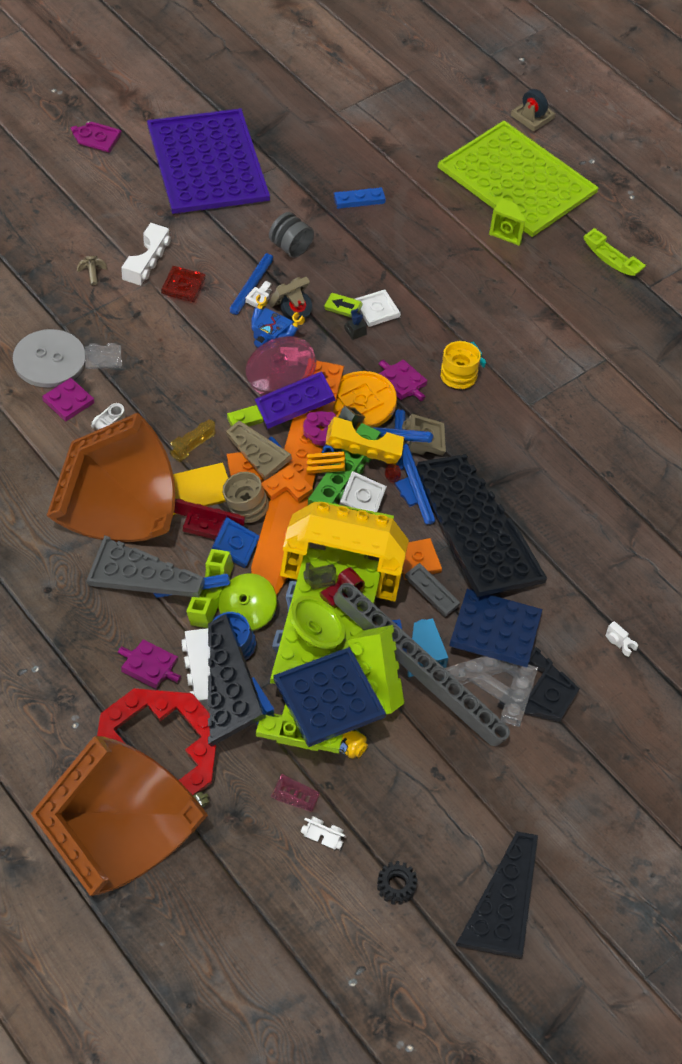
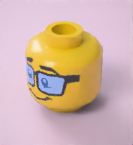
[340,729,368,758]

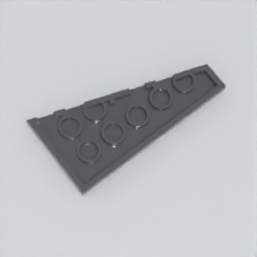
[86,535,205,598]

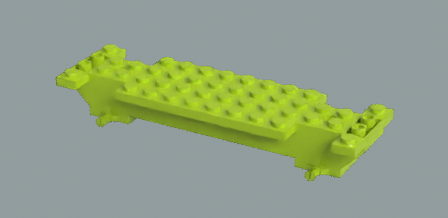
[256,501,394,753]

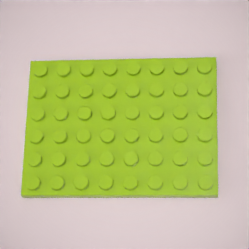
[438,121,599,237]

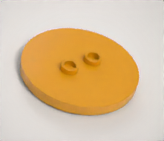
[333,371,397,431]

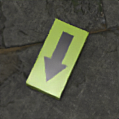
[324,293,363,318]

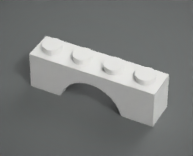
[122,223,171,286]

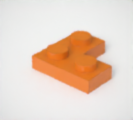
[262,465,313,502]

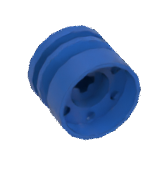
[213,612,256,660]

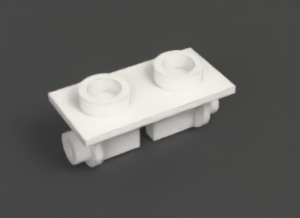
[301,816,347,850]

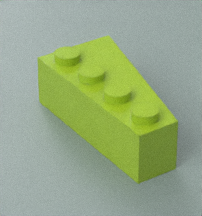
[348,625,404,714]

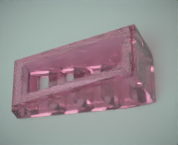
[270,774,319,811]

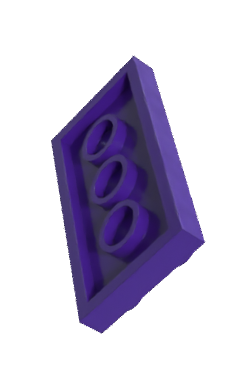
[255,371,336,429]

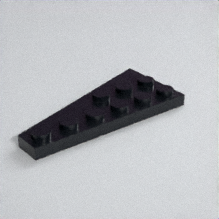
[208,614,266,746]
[456,831,538,959]

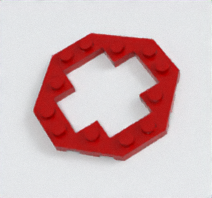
[97,688,216,796]

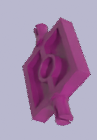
[378,359,428,401]
[118,639,181,689]

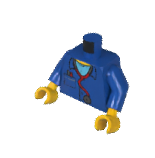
[251,295,305,349]

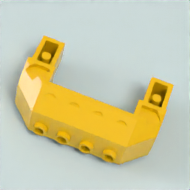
[280,502,409,601]

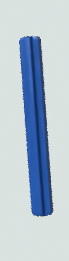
[230,253,273,315]
[401,444,436,525]

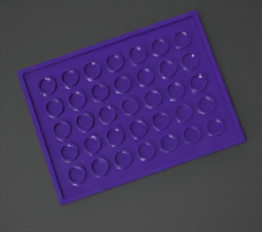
[147,108,270,214]

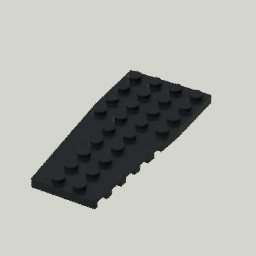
[416,454,547,597]

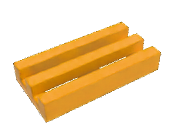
[306,451,345,474]

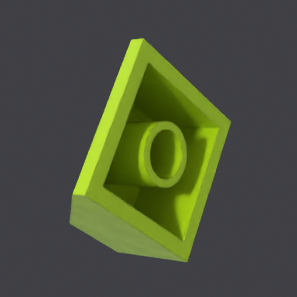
[489,198,526,246]

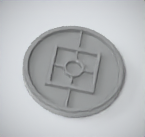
[13,329,86,388]

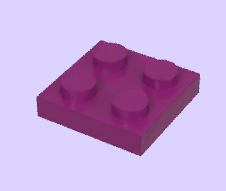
[42,378,94,422]

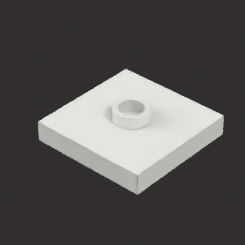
[355,290,400,327]
[339,471,387,512]

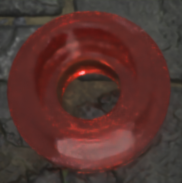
[385,464,401,482]

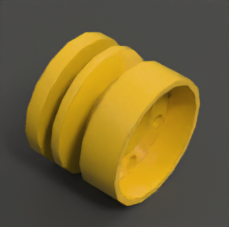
[440,341,481,389]

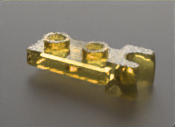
[169,419,215,462]

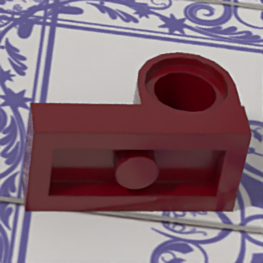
[320,567,365,609]

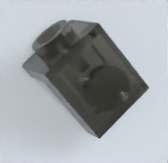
[303,562,336,590]

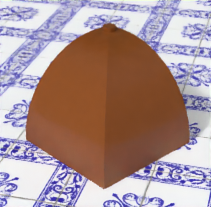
[47,413,175,542]
[31,736,208,896]

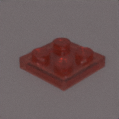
[161,266,205,302]

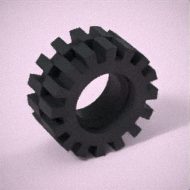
[377,861,418,905]

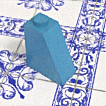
[407,618,449,677]

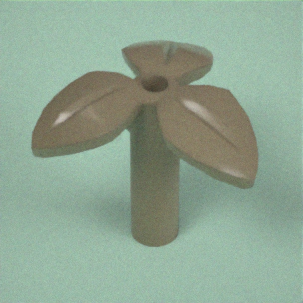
[77,256,107,285]

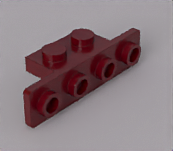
[174,499,245,540]

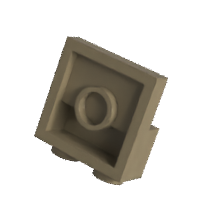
[402,414,446,456]

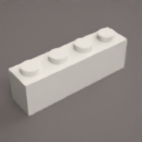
[181,628,210,710]

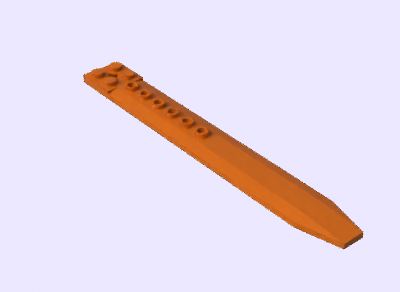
[251,359,344,596]

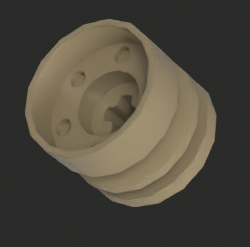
[222,472,269,523]

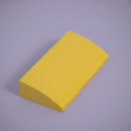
[173,462,228,515]

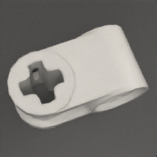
[91,403,125,430]

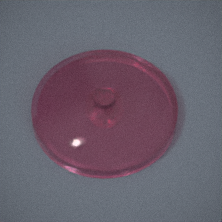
[246,336,317,395]

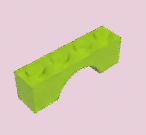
[186,549,234,628]

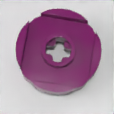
[303,411,336,445]

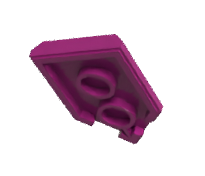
[70,122,122,153]

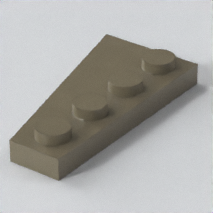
[226,421,292,480]

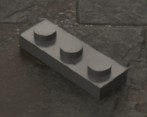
[405,563,460,617]

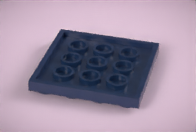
[449,589,543,668]
[273,647,386,747]

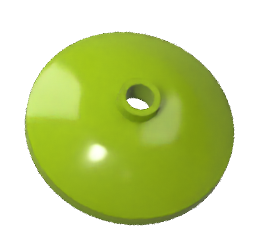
[219,573,277,631]
[290,596,345,649]

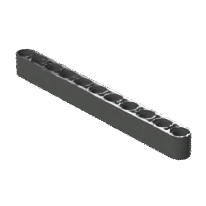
[334,583,510,747]

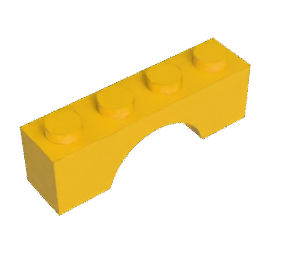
[325,417,404,464]

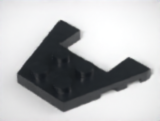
[497,647,580,722]

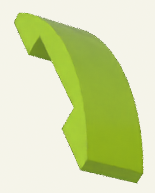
[583,228,646,276]

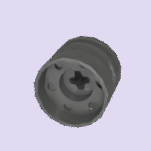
[269,212,314,258]

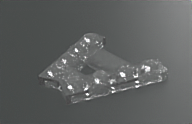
[445,656,538,727]

